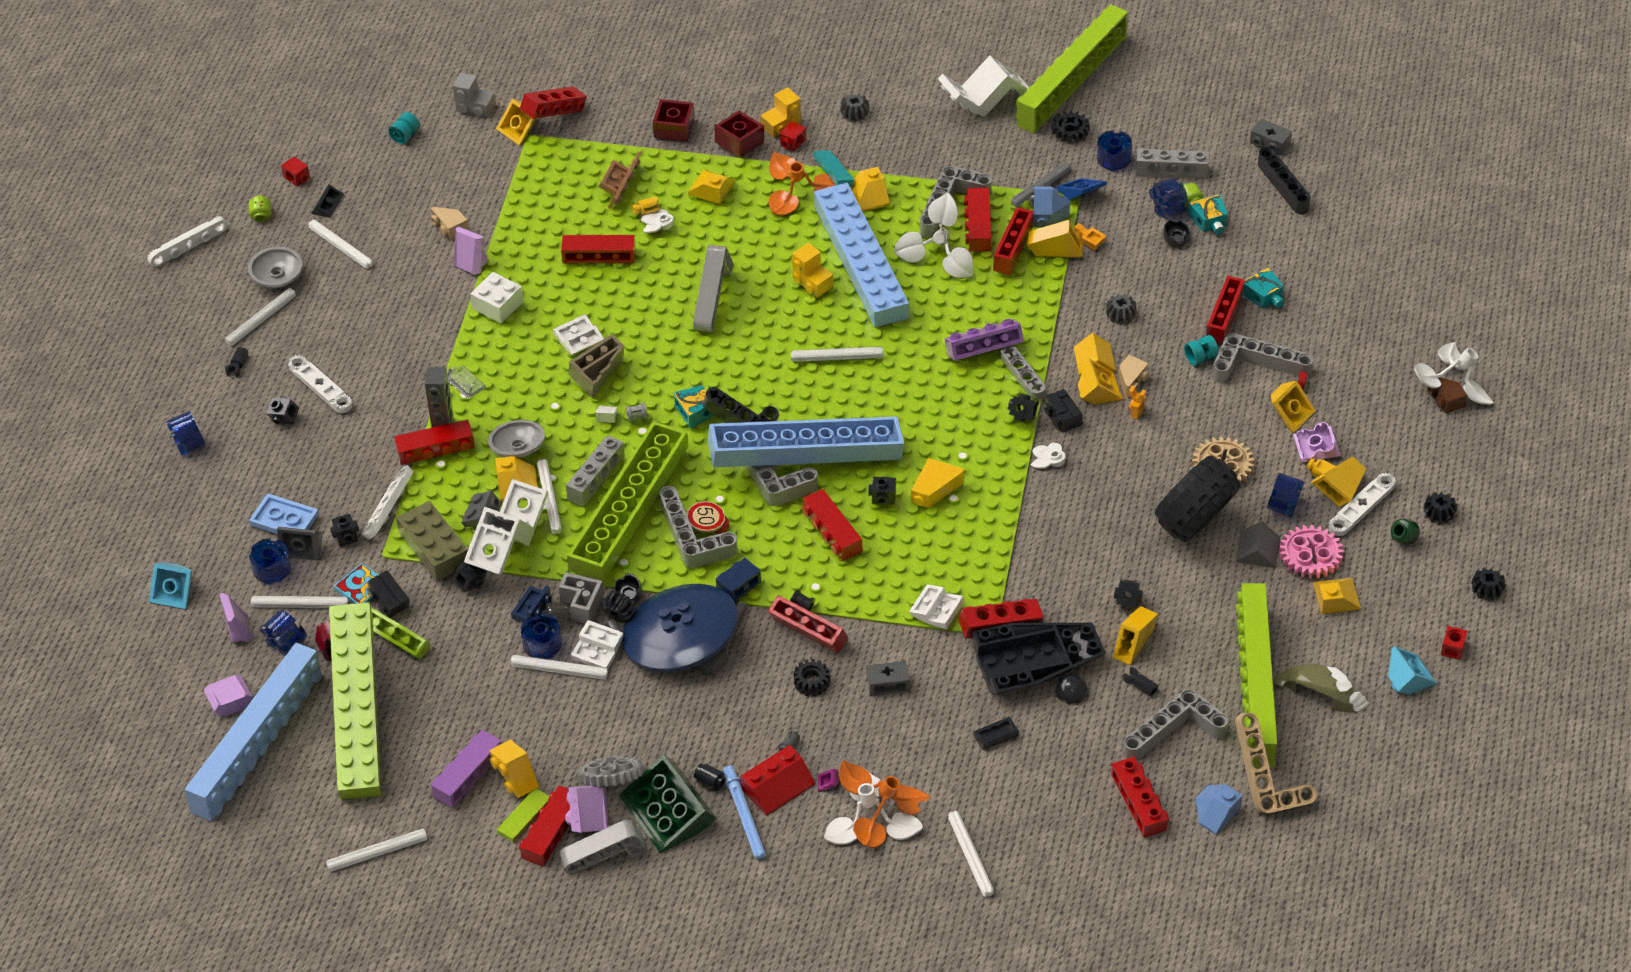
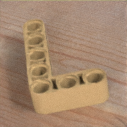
[1235,713,1317,813]

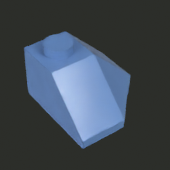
[1033,186,1070,228]
[1195,784,1243,835]

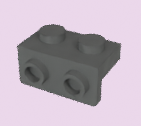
[461,490,502,528]

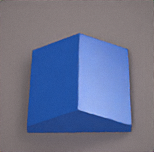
[1056,178,1107,200]

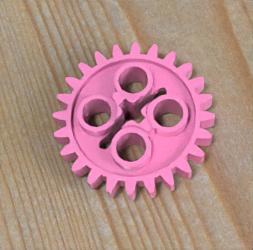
[1279,525,1344,579]

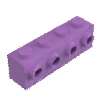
[944,319,1024,361]
[431,730,502,808]

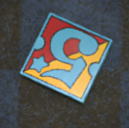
[334,563,378,604]

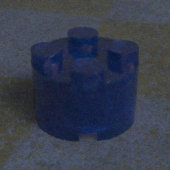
[1096,130,1132,172]
[1149,177,1188,218]
[166,411,205,455]
[1267,473,1305,517]
[249,538,291,585]
[260,610,307,656]
[521,613,562,660]

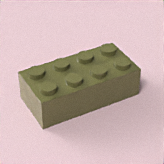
[396,501,468,581]

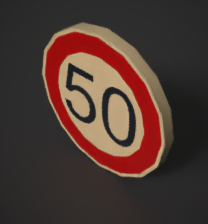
[687,501,725,533]

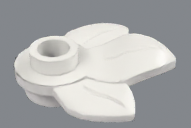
[641,209,674,233]
[1031,442,1066,469]

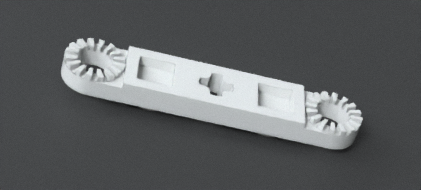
[147,216,228,267]
[288,355,352,413]
[362,465,413,540]
[1329,473,1396,536]

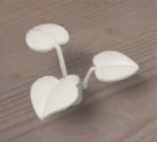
[894,193,974,278]
[1414,342,1494,405]
[824,768,923,845]

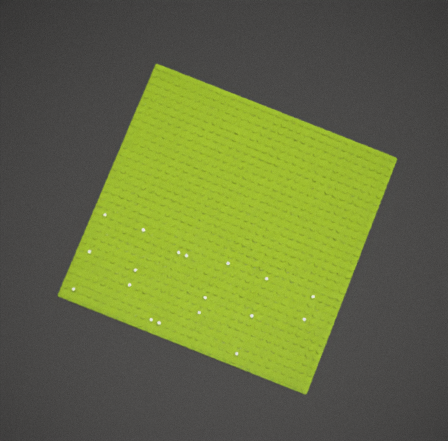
[382,135,1080,633]

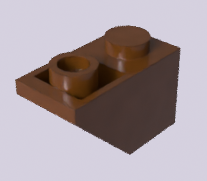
[1427,377,1468,414]

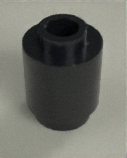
[694,763,726,790]

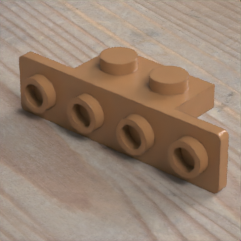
[599,152,641,209]

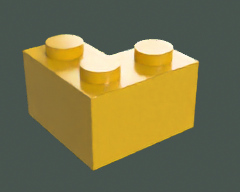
[761,87,801,138]
[792,243,834,298]
[489,739,539,798]

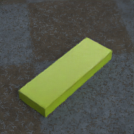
[497,789,549,843]

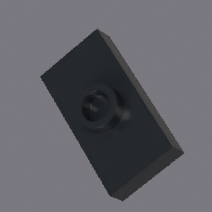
[973,717,1019,750]

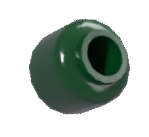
[1390,518,1420,545]

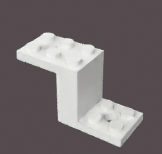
[938,56,1029,117]
[464,479,549,575]

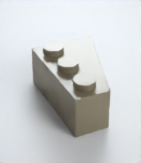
[569,334,624,398]

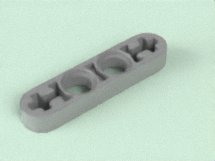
[1001,345,1045,399]

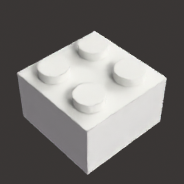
[470,272,524,323]

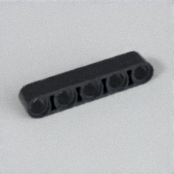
[1258,147,1311,215]

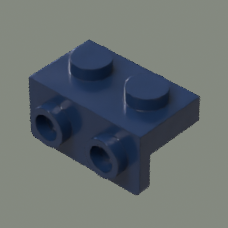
[511,586,552,626]

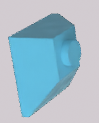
[149,562,192,609]
[1388,646,1437,695]

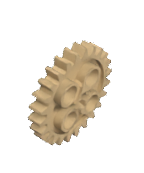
[1192,436,1255,483]

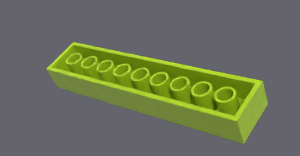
[1016,4,1128,133]
[567,421,688,582]
[1235,583,1277,768]
[329,602,382,800]

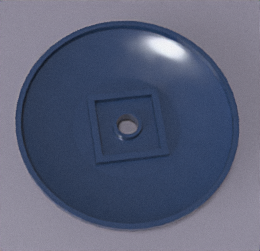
[622,584,738,672]

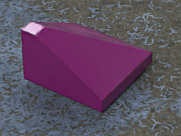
[818,768,840,792]

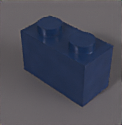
[716,557,761,602]

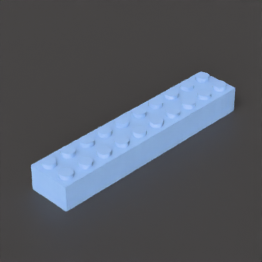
[814,182,909,328]
[708,417,904,467]
[184,643,322,822]

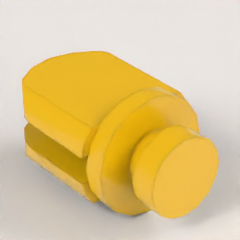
[632,197,660,216]
[1306,458,1335,478]

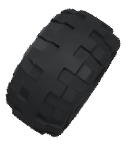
[1155,456,1241,542]

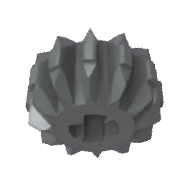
[840,93,869,121]
[1106,294,1137,324]

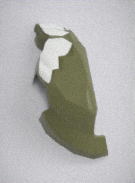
[1273,664,1369,713]

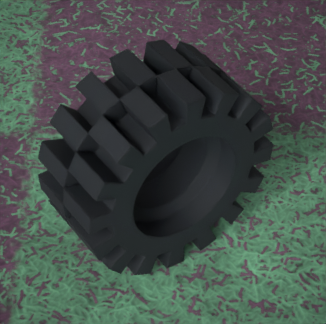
[793,659,830,696]

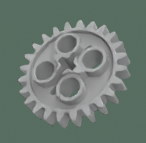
[577,756,644,787]

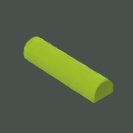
[371,607,430,659]

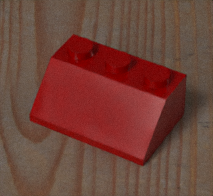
[740,745,815,816]

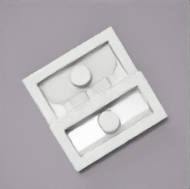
[553,314,604,356]
[909,584,965,629]
[571,620,623,669]

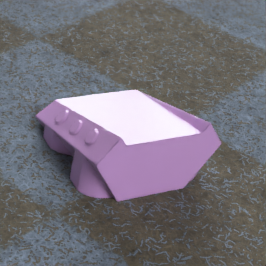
[453,227,488,275]
[1293,422,1342,463]
[219,593,254,643]
[204,675,253,717]
[565,786,609,833]

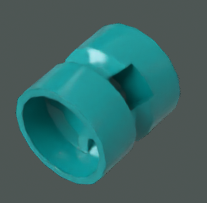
[388,112,420,145]
[1184,335,1219,366]

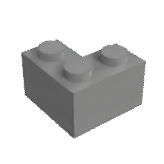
[453,73,496,117]
[559,572,604,624]

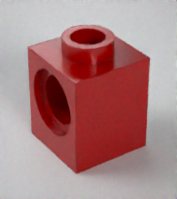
[780,121,806,151]
[281,156,310,187]
[1441,626,1468,660]

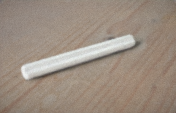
[308,219,373,269]
[225,288,296,346]
[791,347,883,362]
[537,459,562,535]
[251,596,348,608]
[511,655,608,680]
[948,811,994,897]
[326,829,427,872]

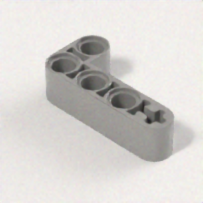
[560,820,647,874]

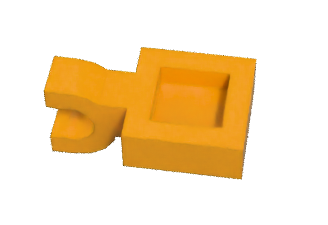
[1074,223,1106,250]
[1129,386,1146,419]

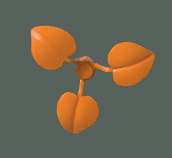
[769,151,836,215]
[839,760,930,848]

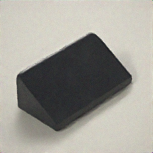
[311,184,344,218]

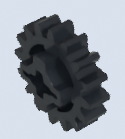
[1051,110,1090,142]

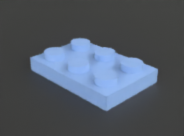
[249,493,319,534]

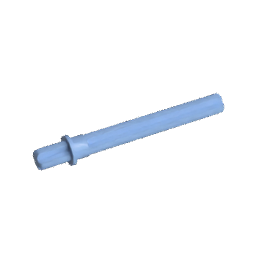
[723,765,766,860]

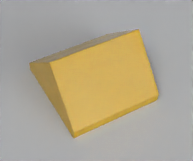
[1074,333,1116,375]

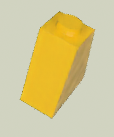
[1027,220,1083,257]
[1312,456,1366,507]
[911,458,964,508]
[1113,606,1158,665]

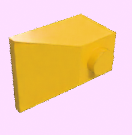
[496,99,535,146]
[850,167,890,212]
[688,169,735,204]
[1078,358,1123,405]
[1271,381,1316,433]
[495,456,538,502]
[1313,578,1361,614]

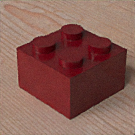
[653,99,695,142]
[715,110,764,158]

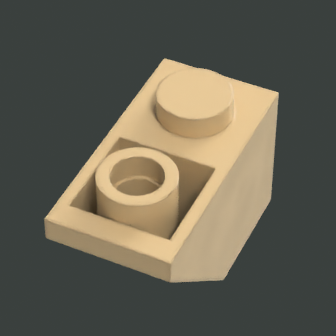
[430,207,469,241]
[1119,355,1149,398]

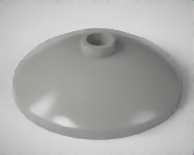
[248,247,303,288]
[488,420,545,458]

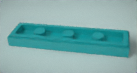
[813,150,854,186]

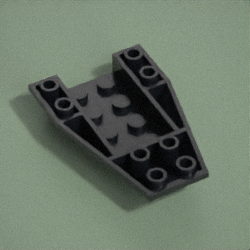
[972,622,1106,694]

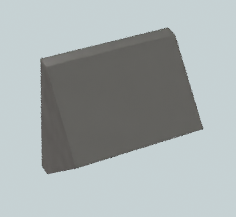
[1236,521,1280,568]
[277,526,323,561]

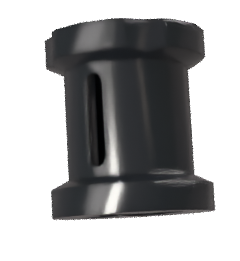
[790,589,815,611]

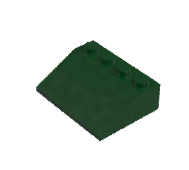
[619,754,717,853]

